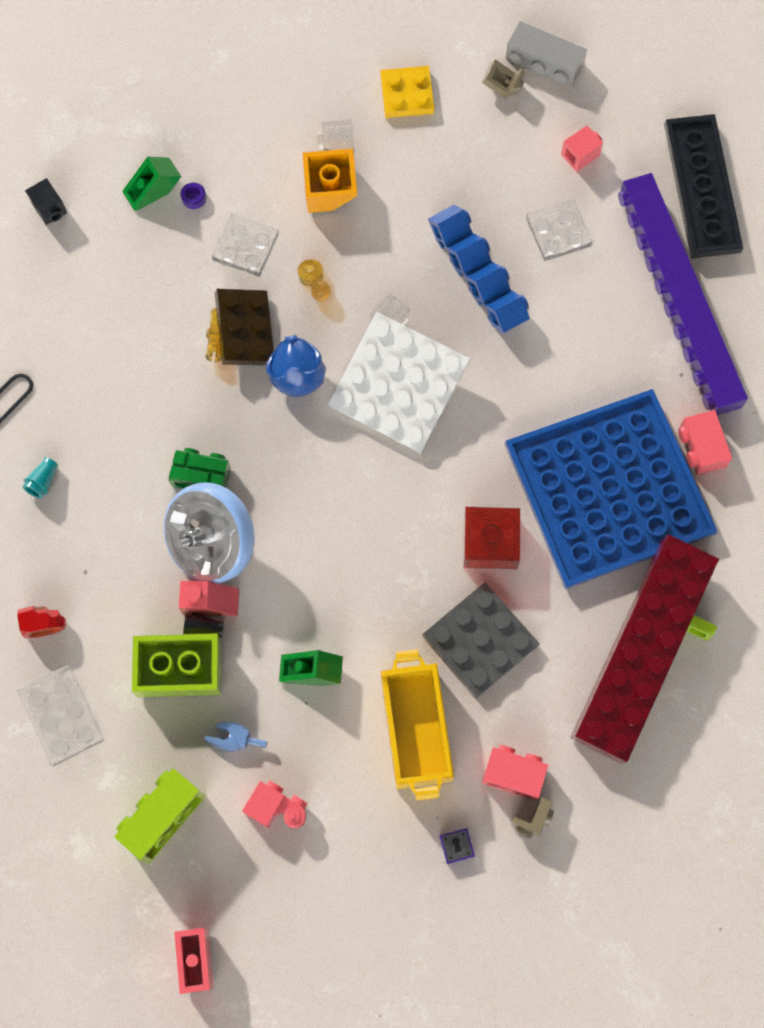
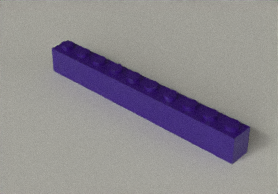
[618,173,748,416]

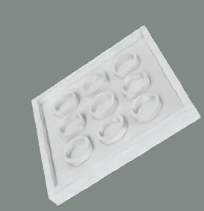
[328,311,471,454]

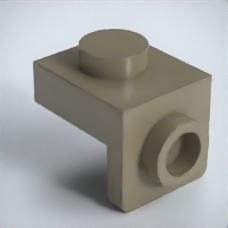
[482,59,526,99]
[511,797,554,839]

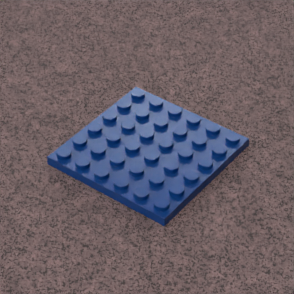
[504,389,718,589]

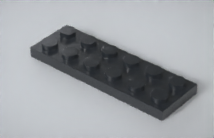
[664,114,743,259]

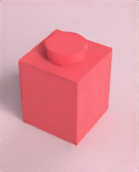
[561,125,603,172]

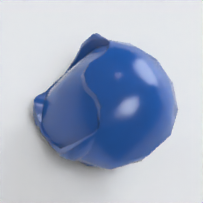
[266,335,326,397]

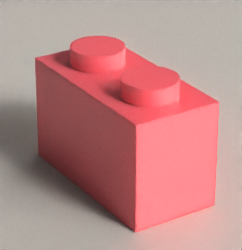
[678,410,732,475]
[482,745,548,801]
[174,928,214,994]

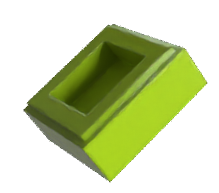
[687,615,718,641]

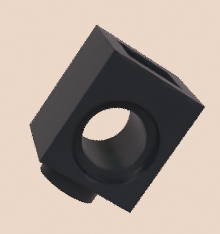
[25,178,67,225]

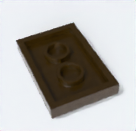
[215,288,274,366]

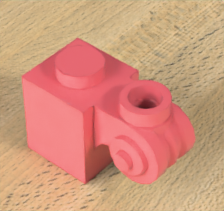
[242,780,308,829]

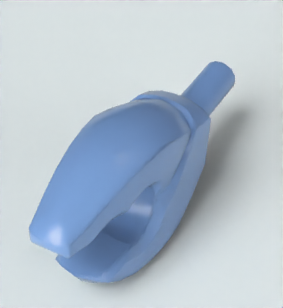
[204,722,268,751]

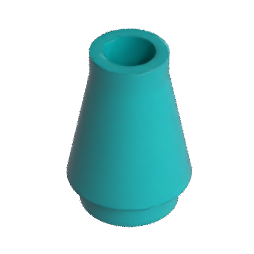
[23,457,58,498]

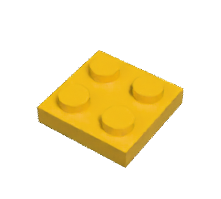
[380,66,434,118]

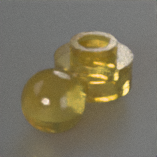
[297,259,331,301]

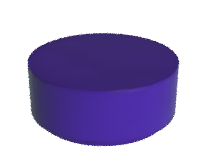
[180,182,207,209]

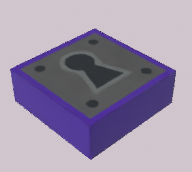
[439,828,475,864]

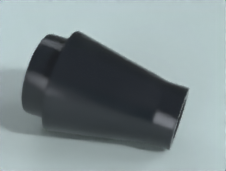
[183,613,224,638]

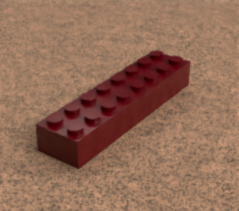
[570,534,719,764]

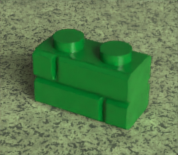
[169,448,231,489]

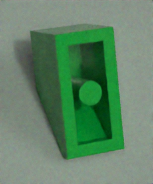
[122,156,182,211]
[279,650,343,686]

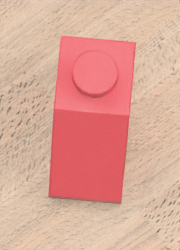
[179,581,239,616]

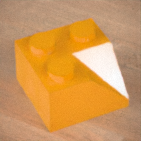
[302,148,357,213]

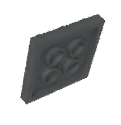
[422,582,540,699]

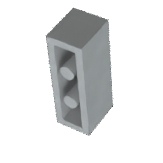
[506,21,587,86]

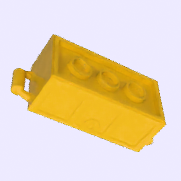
[381,649,454,801]

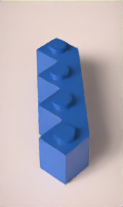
[428,205,530,333]

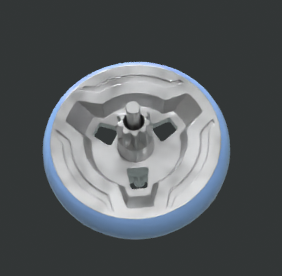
[164,482,255,583]

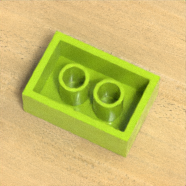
[132,633,221,698]
[114,768,206,864]

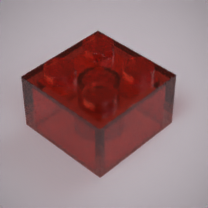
[463,507,520,570]

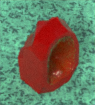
[17,606,67,639]

